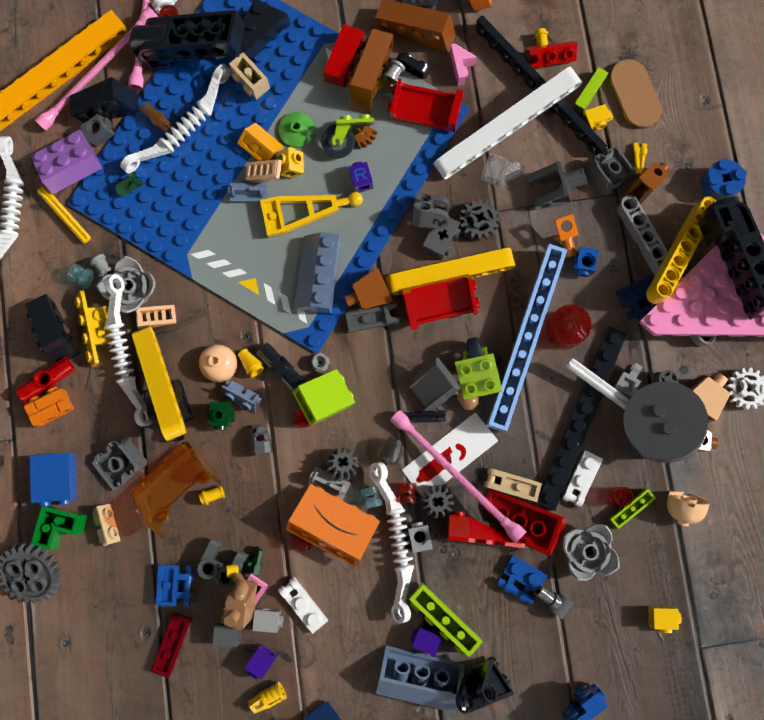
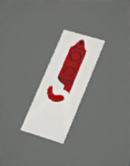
[402,412,498,498]

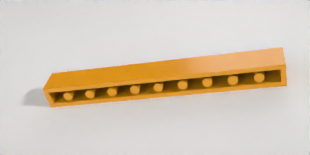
[0,10,129,132]

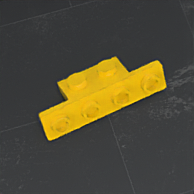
[75,290,113,367]

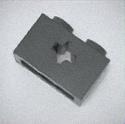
[422,217,461,260]

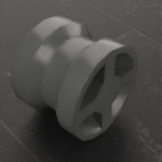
[654,370,678,383]

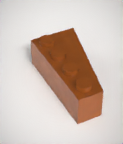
[375,0,456,54]
[348,29,394,114]

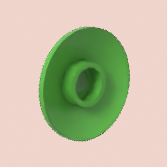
[279,112,315,148]

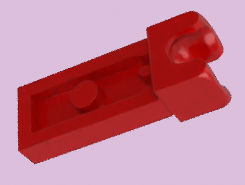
[525,41,577,69]

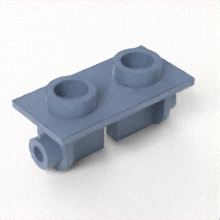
[228,183,268,202]
[221,380,262,413]

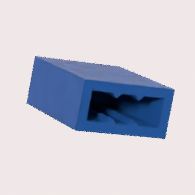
[30,452,77,507]

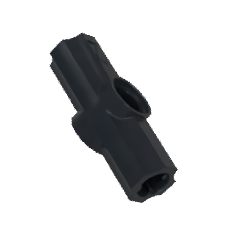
[256,342,306,392]

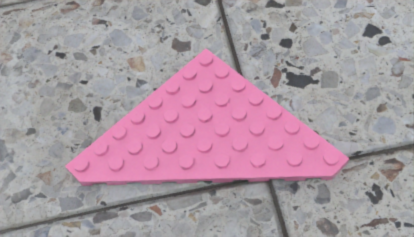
[639,233,764,337]

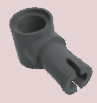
[534,585,573,620]

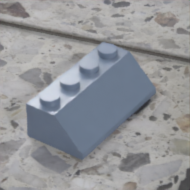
[294,232,342,314]
[376,646,464,713]

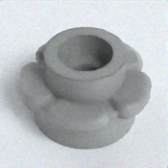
[311,353,330,372]

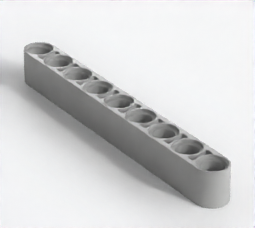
[617,195,716,347]

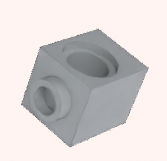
[408,522,433,553]
[252,608,284,633]

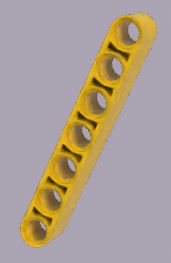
[646,196,716,304]
[385,248,516,296]
[132,326,187,441]

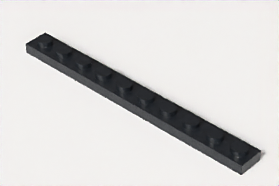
[475,15,607,156]
[536,326,627,511]

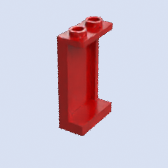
[387,78,464,133]
[402,274,480,330]

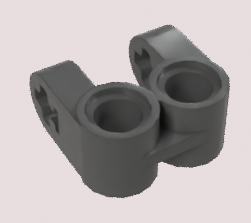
[411,193,450,229]
[197,538,249,588]

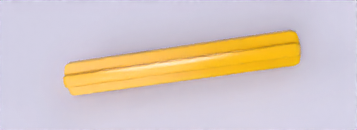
[37,186,91,244]

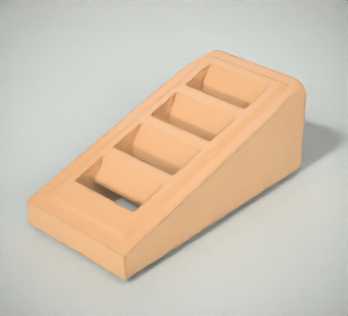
[245,159,282,183]
[136,305,176,329]

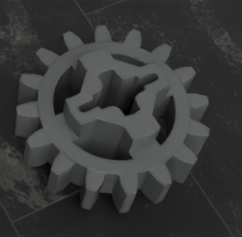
[459,199,500,241]

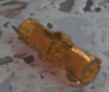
[141,102,175,134]

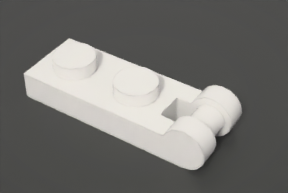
[562,450,603,508]
[278,576,328,634]

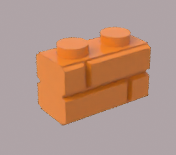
[24,387,74,427]

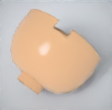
[199,345,238,383]
[667,491,710,526]

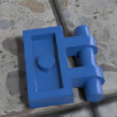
[496,555,548,605]
[155,564,195,606]

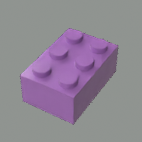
[30,129,102,194]

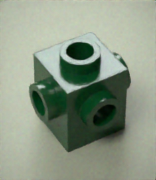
[206,402,236,430]

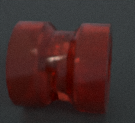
[397,483,417,503]
[609,487,634,507]

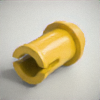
[534,28,549,46]
[199,486,225,505]

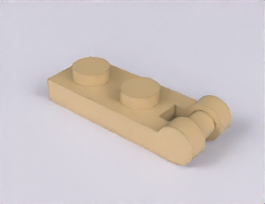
[483,468,542,502]

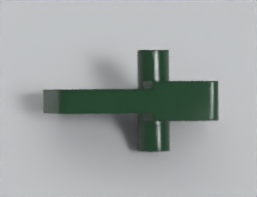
[115,171,144,197]
[245,546,263,577]

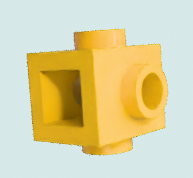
[276,147,304,179]

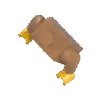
[221,565,257,630]

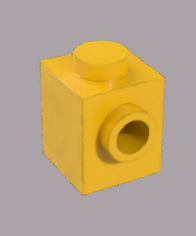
[648,606,681,633]

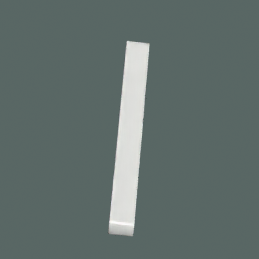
[434,67,582,180]

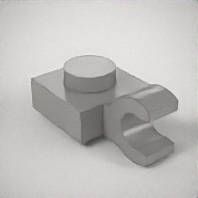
[614,363,642,398]

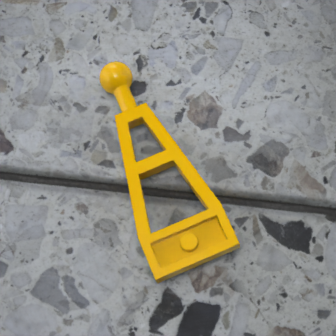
[260,192,363,237]

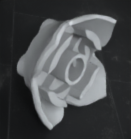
[97,256,156,313]
[563,524,620,581]

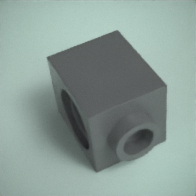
[80,114,115,146]
[210,623,241,647]

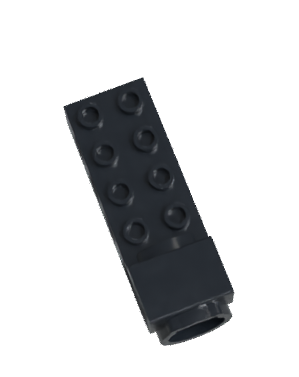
[130,10,245,69]
[698,196,764,320]

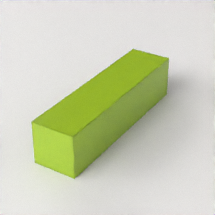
[573,67,608,114]
[608,489,656,529]

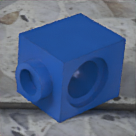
[573,246,599,277]

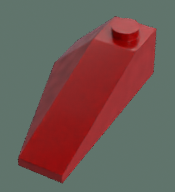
[483,489,567,555]
[446,511,527,548]

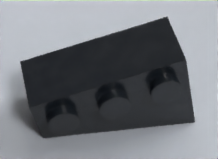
[240,0,290,60]
[70,77,139,123]
[25,294,80,362]

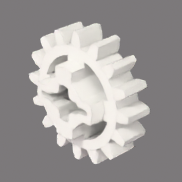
[725,368,764,410]

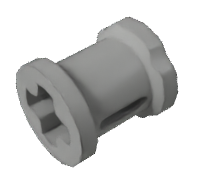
[382,59,405,85]
[90,254,115,279]

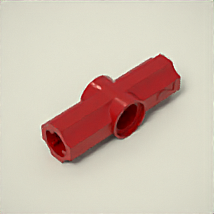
[16,357,75,403]

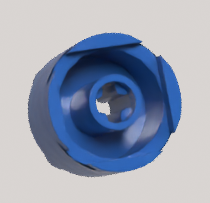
[700,158,747,202]

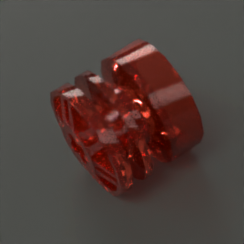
[545,304,592,350]

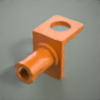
[553,214,579,257]

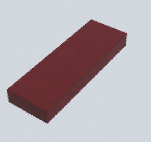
[151,612,192,678]

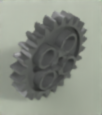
[0,543,62,604]

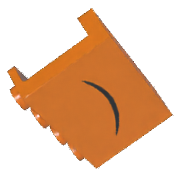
[285,484,380,568]

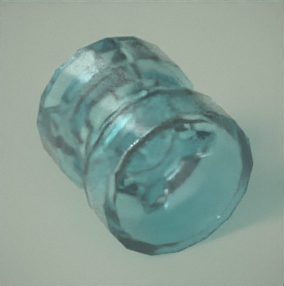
[67,263,94,288]
[360,486,383,509]

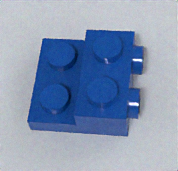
[562,683,608,720]

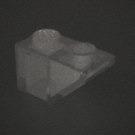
[480,154,525,187]

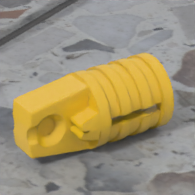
[248,682,287,714]

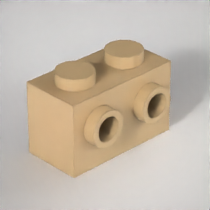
[229,52,270,100]

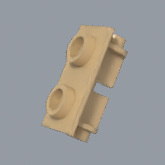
[92,504,120,547]

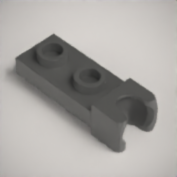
[345,303,400,333]

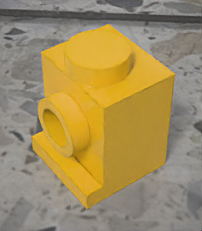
[581,104,613,130]

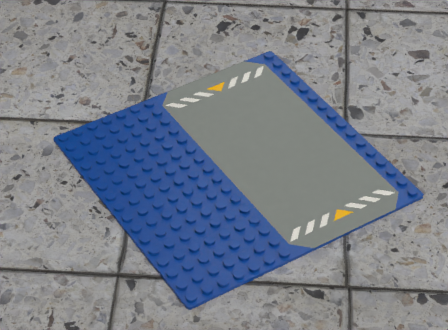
[68,0,469,353]

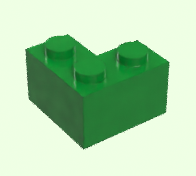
[31,506,88,550]

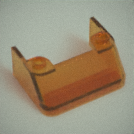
[130,442,222,539]

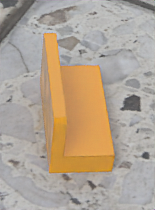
[237,123,283,161]

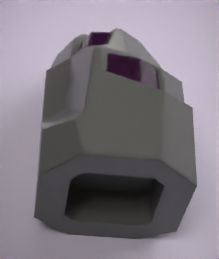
[249,424,273,457]

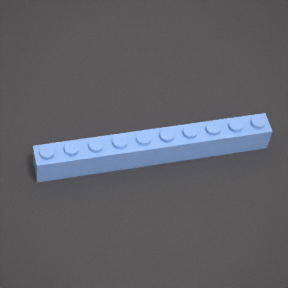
[486,244,567,433]

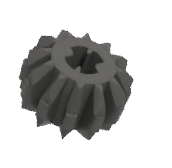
[325,447,359,482]
[421,485,454,518]

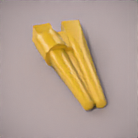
[632,142,647,174]

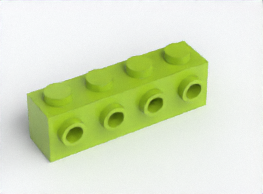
[409,582,483,657]

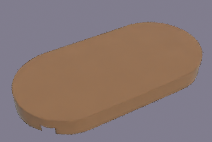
[610,59,662,129]

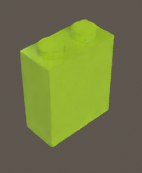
[292,369,355,426]

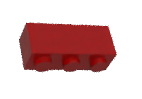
[323,24,365,88]

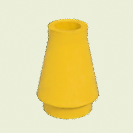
[238,349,264,378]

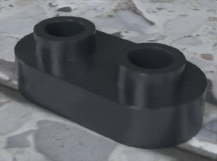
[395,52,430,79]

